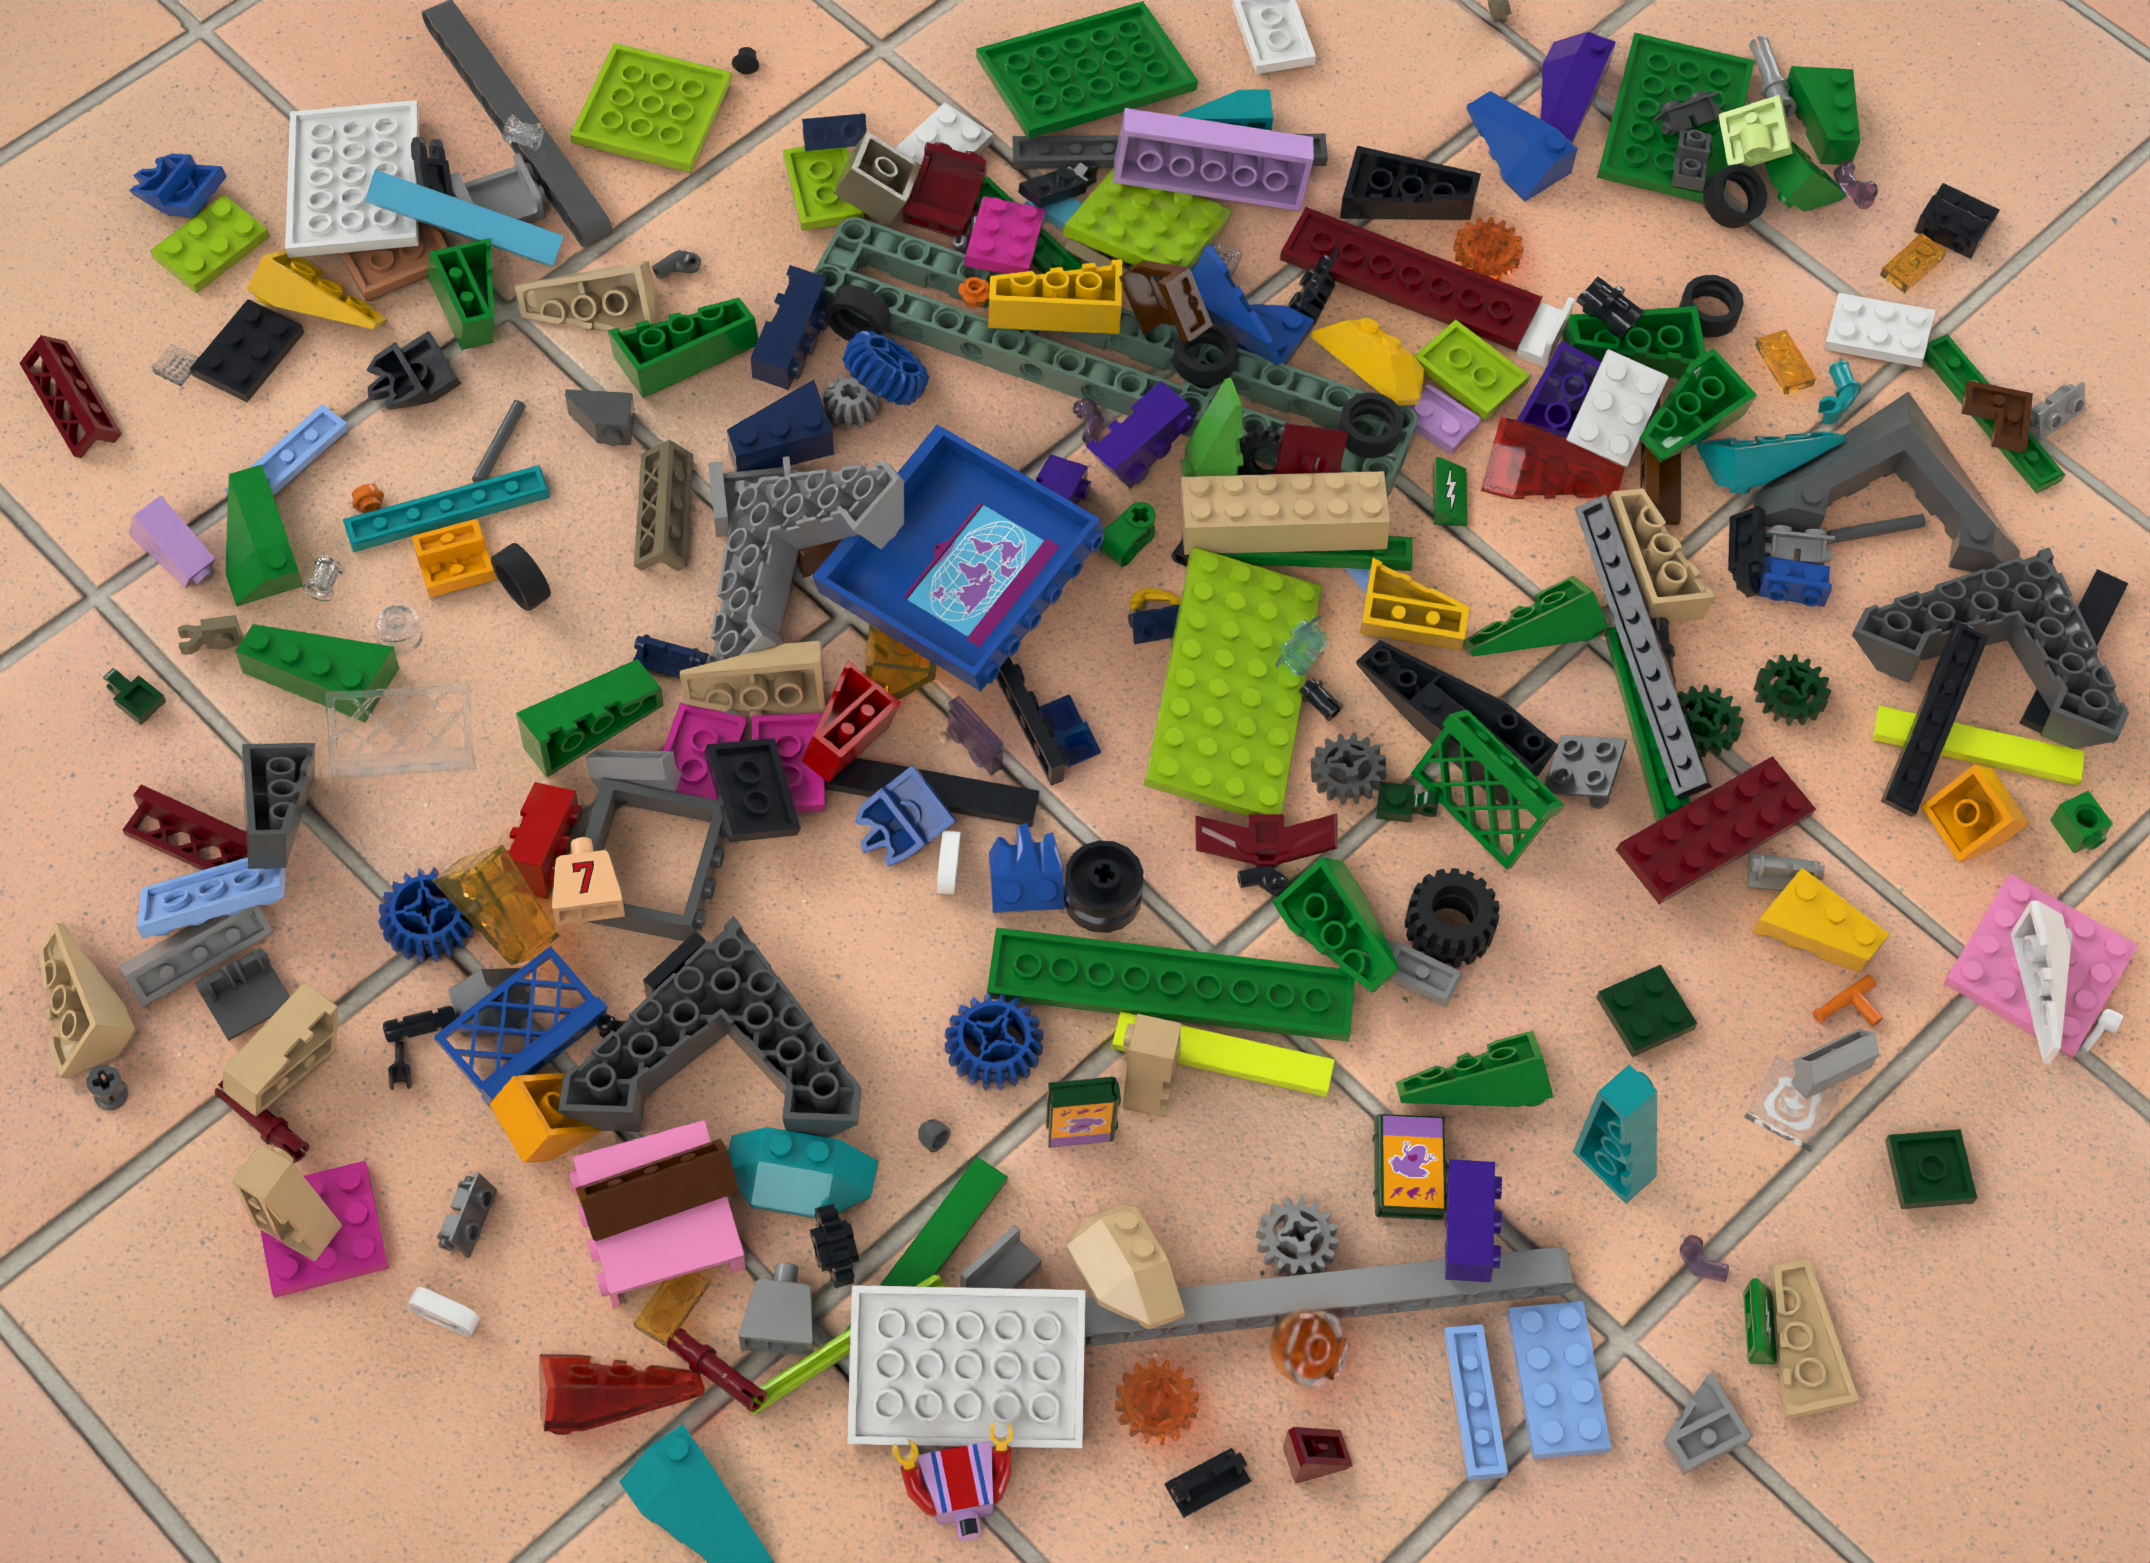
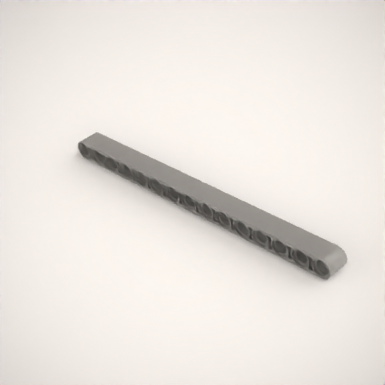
[1084,1247,1575,1347]

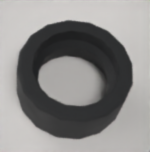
[1703,164,1767,229]
[1679,275,1744,337]
[825,285,891,342]
[1173,323,1237,386]
[1339,392,1404,458]
[491,543,551,611]

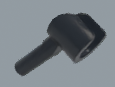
[388,1041,412,1090]

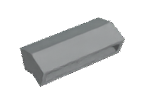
[586,750,682,792]
[1791,1028,1879,1099]

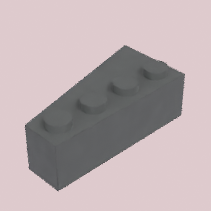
[242,743,315,869]

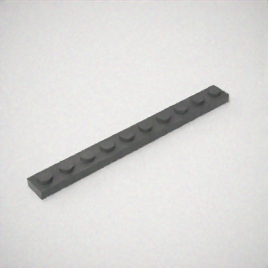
[1012,133,1328,169]

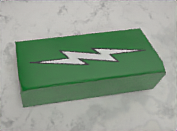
[1433,457,1467,526]
[1743,1278,1777,1365]

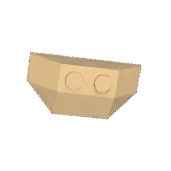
[1066,1204,1185,1330]

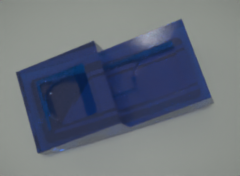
[1038,694,1101,767]

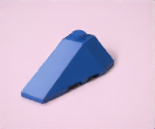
[1466,91,1578,202]
[1192,244,1282,366]

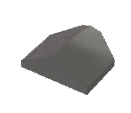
[448,968,533,1036]

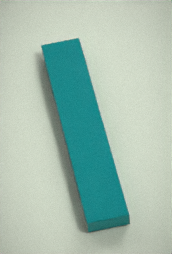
[343,465,550,552]

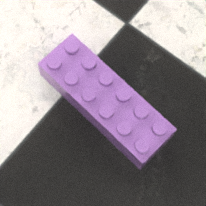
[1113,108,1314,211]

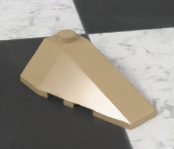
[515,260,655,332]
[680,641,826,717]
[39,923,135,1078]

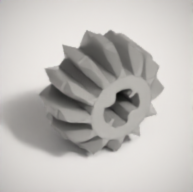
[823,374,879,430]

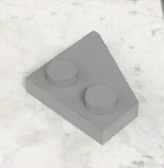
[1663,1373,1752,1475]

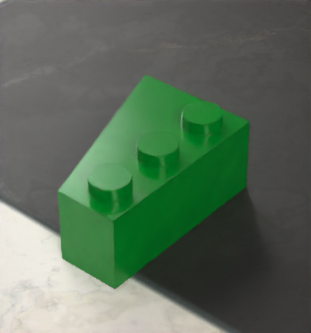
[1787,66,1860,166]
[428,238,494,350]

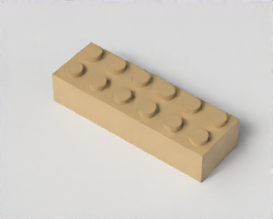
[1181,471,1390,555]

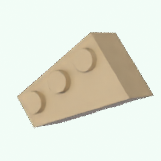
[223,981,338,1117]
[232,1143,342,1262]

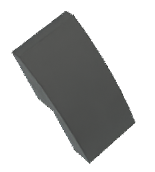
[1671,129,1712,191]

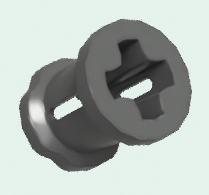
[86,1065,128,1111]

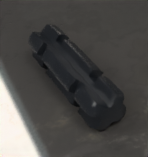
[383,1006,456,1042]

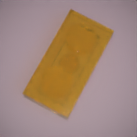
[1880,233,1946,294]
[1755,329,1816,395]
[634,1272,710,1347]

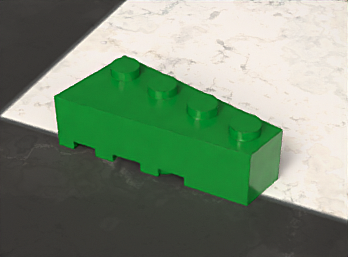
[608,298,758,398]
[1562,306,1706,379]
[235,624,399,722]
[516,659,664,777]

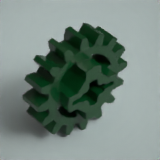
[1753,654,1831,726]
[1679,685,1744,757]

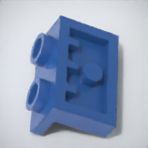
[1757,556,1832,607]

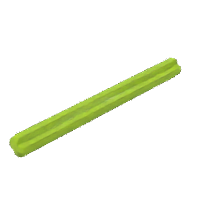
[750,1275,946,1415]

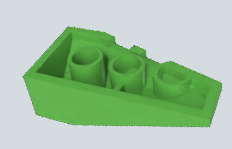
[1180,378,1243,477]

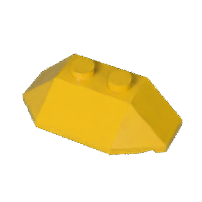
[1310,317,1424,406]

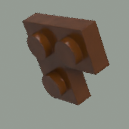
[1961,380,2033,453]

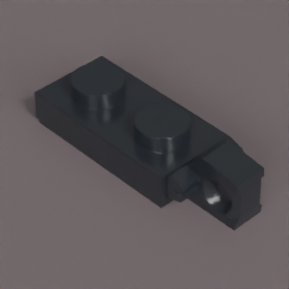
[1018,161,1099,208]
[1728,506,1766,598]

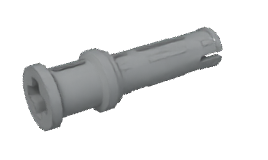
[1749,36,1797,118]

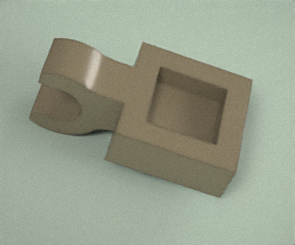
[178,615,242,655]

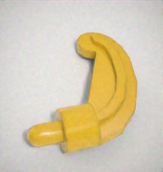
[1129,588,1180,611]

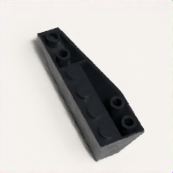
[1356,640,1558,804]

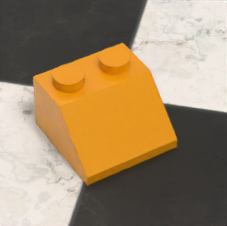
[1921,764,2030,862]
[489,1073,601,1163]

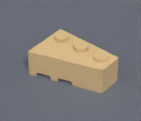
[1123,1014,1182,1117]

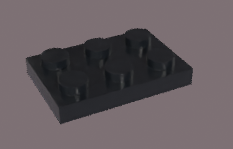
[190,299,304,402]
[704,738,801,842]

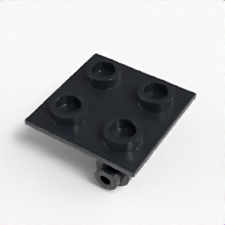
[1287,247,1340,326]

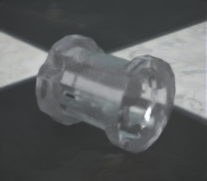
[503,115,544,152]
[303,556,344,602]

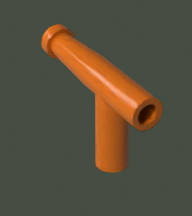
[1812,975,1883,1027]

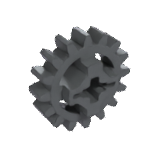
[1311,733,1386,805]

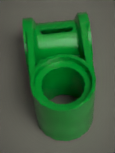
[1099,502,1156,567]

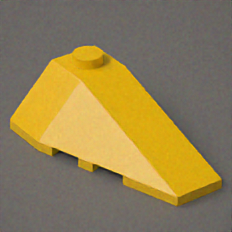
[246,249,387,329]

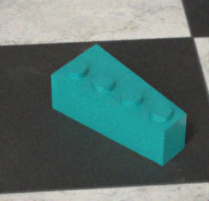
[1573,1064,1657,1204]

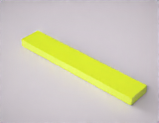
[1872,705,2085,786]
[1112,1012,1335,1097]

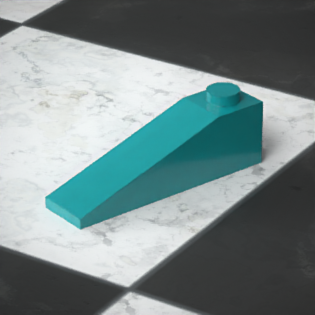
[1697,431,1845,494]
[619,1424,774,1563]

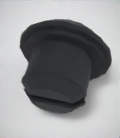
[732,47,759,74]

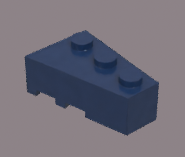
[751,265,828,390]
[727,380,834,472]

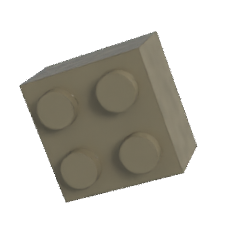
[834,131,921,227]

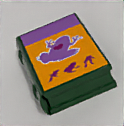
[1046,1077,1121,1148]
[1372,1114,1446,1220]

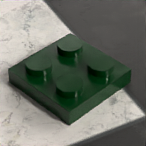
[1596,964,1698,1057]
[1885,1129,1977,1209]

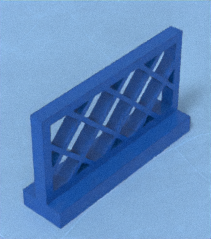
[434,946,608,1108]

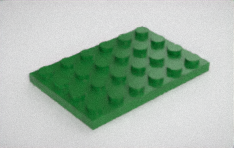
[976,1,1198,140]
[1597,32,1755,203]

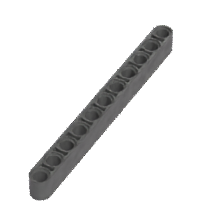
[422,0,613,247]

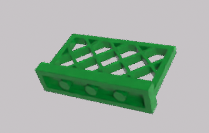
[1411,710,1565,870]

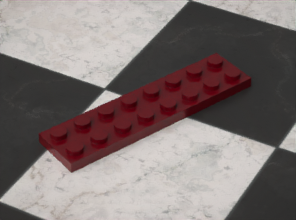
[1280,207,1542,351]

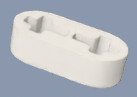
[937,830,961,895]
[407,1287,481,1337]

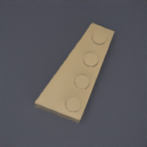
[1609,489,1716,624]

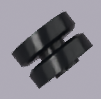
[1064,840,1144,933]

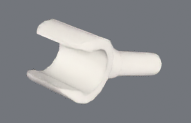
[2080,1009,2123,1052]

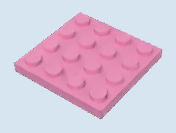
[1943,873,2138,1058]

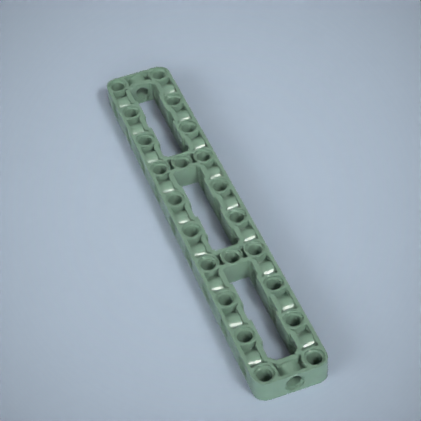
[813,217,1418,497]

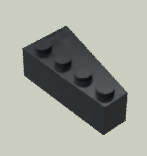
[1340,146,1481,220]

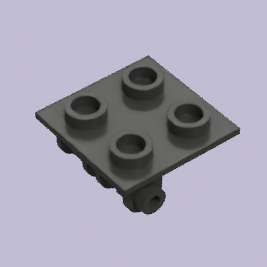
[1545,735,1627,809]
[194,948,290,1041]

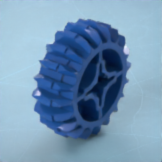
[842,331,929,405]
[378,867,478,964]
[945,992,1043,1091]

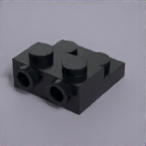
[1914,183,2000,259]

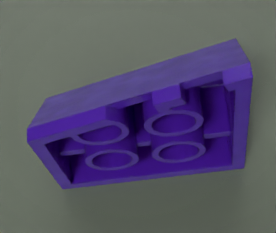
[1513,341,1601,438]

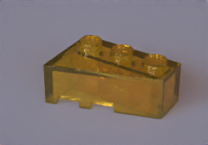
[432,844,560,965]

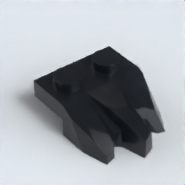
[367,331,462,410]

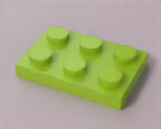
[783,146,864,231]
[150,195,270,293]
[1414,320,1530,421]

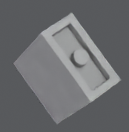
[450,153,547,242]
[708,457,798,537]

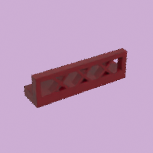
[19,335,122,458]
[123,784,247,870]

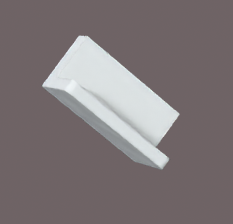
[1516,297,1575,368]

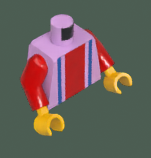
[892,1422,1013,1541]

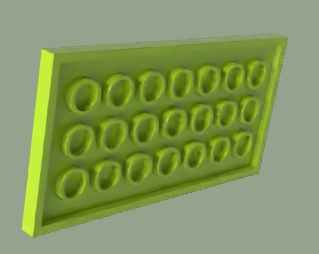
[1143,547,1322,817]

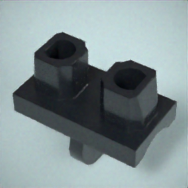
[1576,276,1644,337]

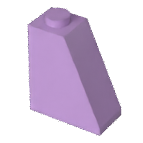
[128,495,215,588]

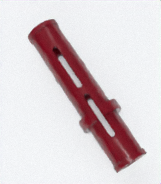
[214,1080,310,1163]
[667,1328,767,1413]

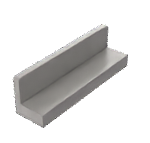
[118,905,274,1007]

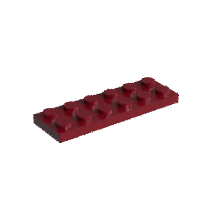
[1615,756,1816,905]

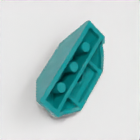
[728,1127,878,1219]

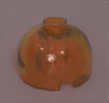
[1270,1309,1348,1388]

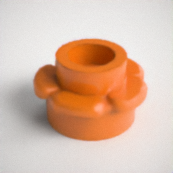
[958,277,990,308]
[351,484,384,513]

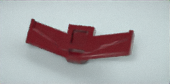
[1195,813,1338,868]

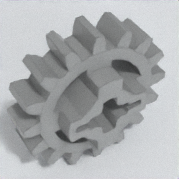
[1256,1197,1339,1276]

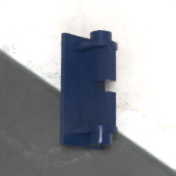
[802,113,867,151]
[1128,605,1179,644]
[633,634,709,679]

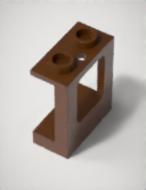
[1119,260,1213,342]

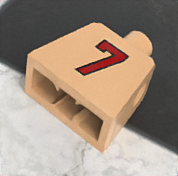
[552,837,625,926]

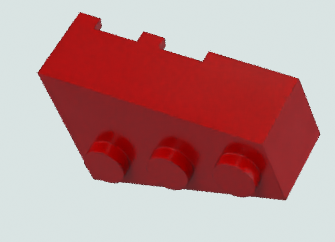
[801,660,901,783]
[499,782,582,899]

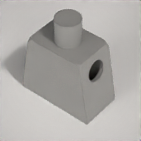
[739,1262,814,1356]

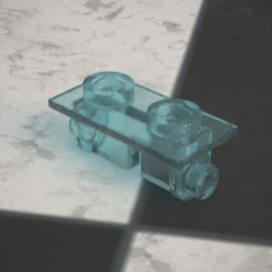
[1275,615,1327,675]

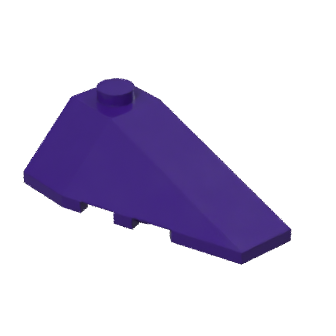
[1540,32,1616,144]

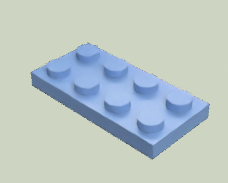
[137,857,286,939]
[1507,1301,1611,1460]

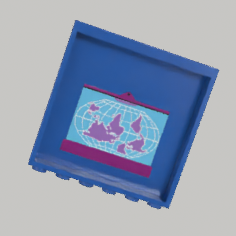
[812,424,1105,692]

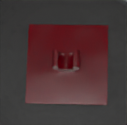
[1274,423,1348,474]

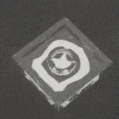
[1744,1055,1843,1152]

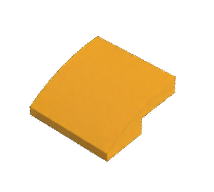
[411,519,496,598]

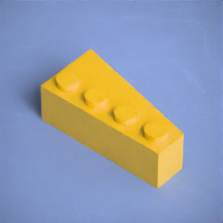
[988,259,1122,334]

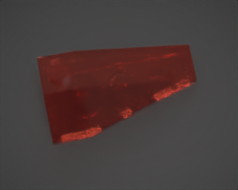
[1481,416,1624,499]
[539,1354,705,1435]

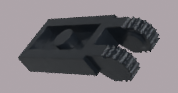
[410,136,453,197]

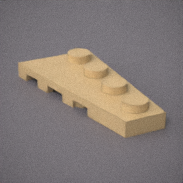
[1770,1258,1859,1421]

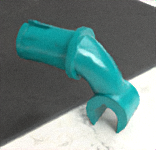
[1818,360,1861,424]

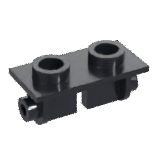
[1164,1448,1251,1518]

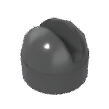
[918,1119,951,1152]

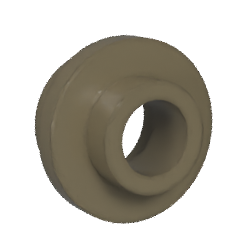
[1487,0,1511,23]

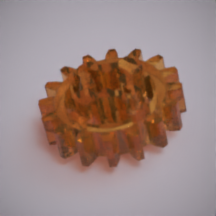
[1453,217,1524,280]
[1114,1358,1199,1445]

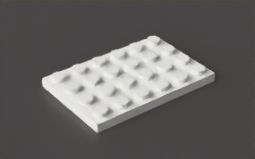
[285,100,419,258]
[847,1285,1085,1448]

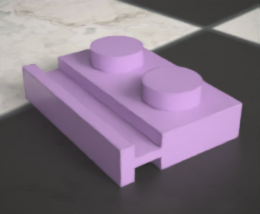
[1407,384,1481,455]

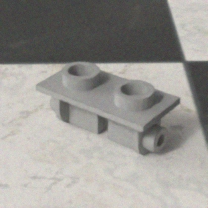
[2029,382,2086,441]
[1765,525,1835,565]
[1747,853,1825,891]

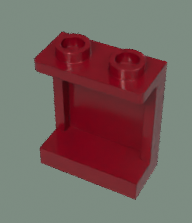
[902,142,987,239]

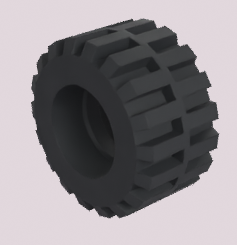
[1405,868,1500,968]

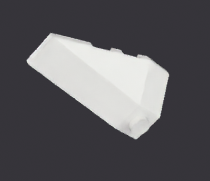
[2010,900,2072,1064]

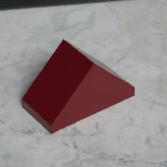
[1283,1427,1353,1484]

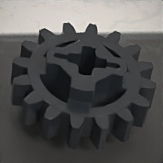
[810,1203,859,1288]

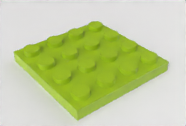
[570,43,732,173]
[1062,168,1231,278]

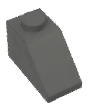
[565,389,635,446]

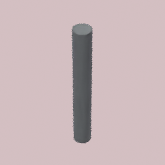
[472,400,526,483]
[1826,514,1926,544]

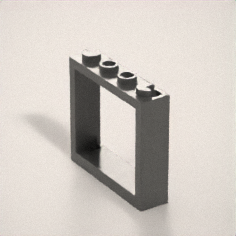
[584,778,728,941]

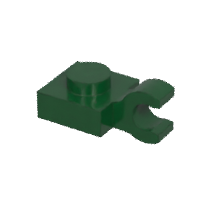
[103,668,166,725]
[1376,782,1439,823]

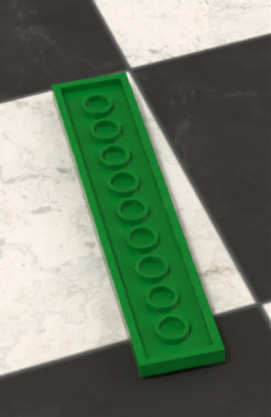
[987,927,1355,1042]

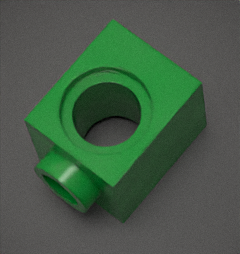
[2050,790,2113,853]

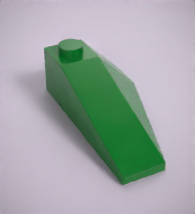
[1747,102,1847,212]
[1639,348,1757,463]
[225,464,303,607]
[1462,576,1608,657]
[1272,857,1400,992]
[1396,1030,1554,1107]

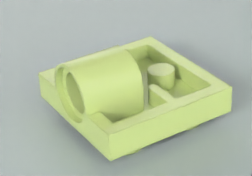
[1718,95,1793,167]

